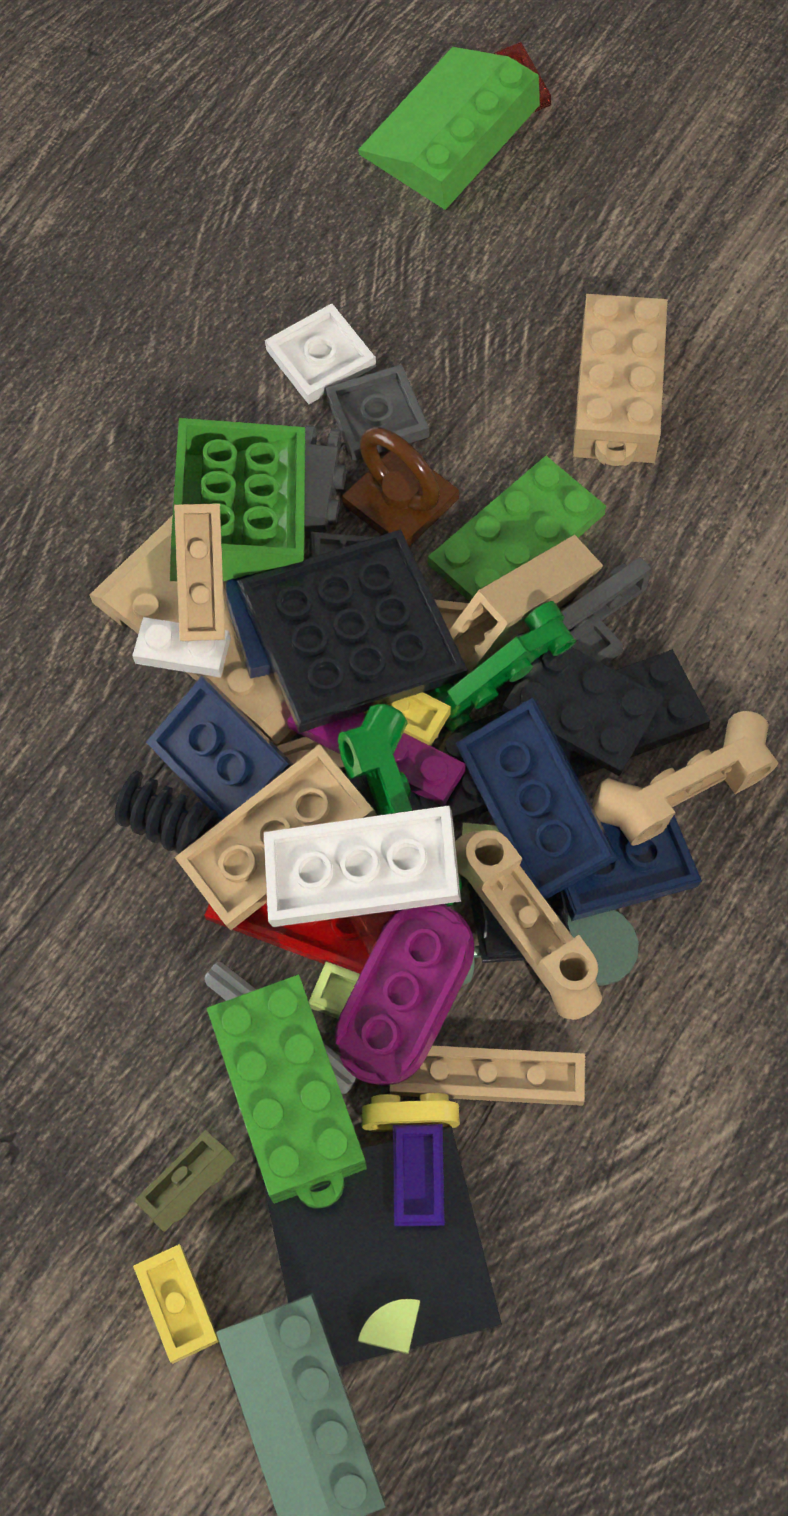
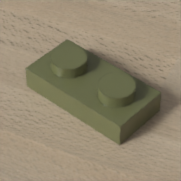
[134,1130,236,1232]

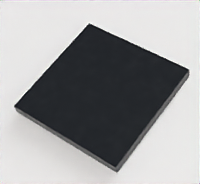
[238,529,468,733]
[261,1126,502,1368]

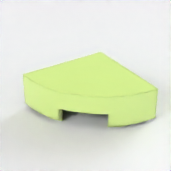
[358,1299,420,1354]

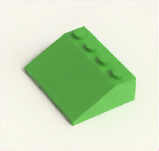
[358,47,540,210]
[170,418,305,582]

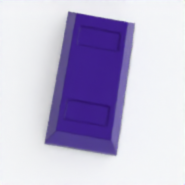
[393,1124,445,1226]

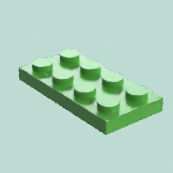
[428,456,606,602]

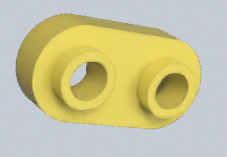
[362,1093,460,1132]

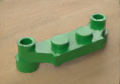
[428,601,576,732]

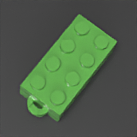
[207,975,367,1208]

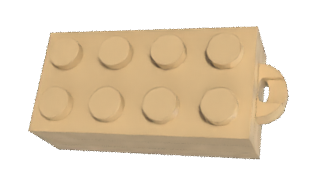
[573,294,668,466]

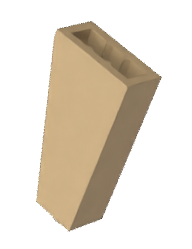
[449,535,603,674]

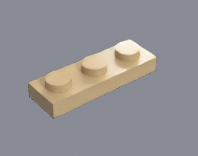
[174,504,225,641]

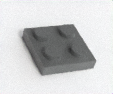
[325,364,429,461]

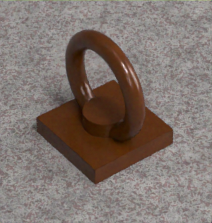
[342,427,459,547]

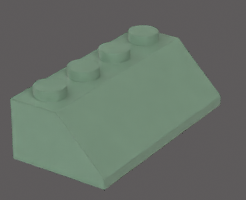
[216,1293,385,1516]

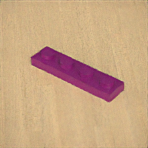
[287,712,465,806]

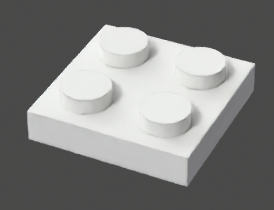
[265,304,376,404]

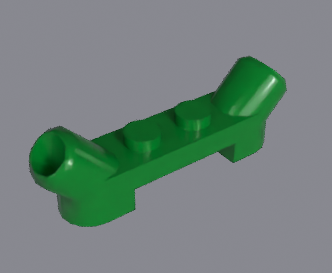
[338,704,462,907]

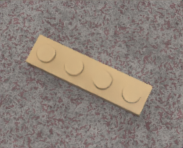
[390,1046,585,1106]

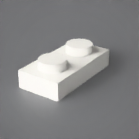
[132,617,231,678]

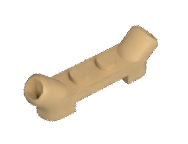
[592,711,778,846]
[455,830,602,1020]

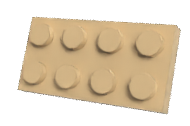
[174,744,377,930]

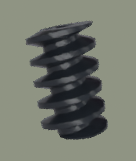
[115,770,218,854]

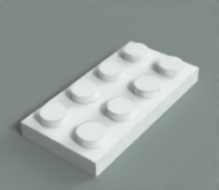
[264,806,461,927]

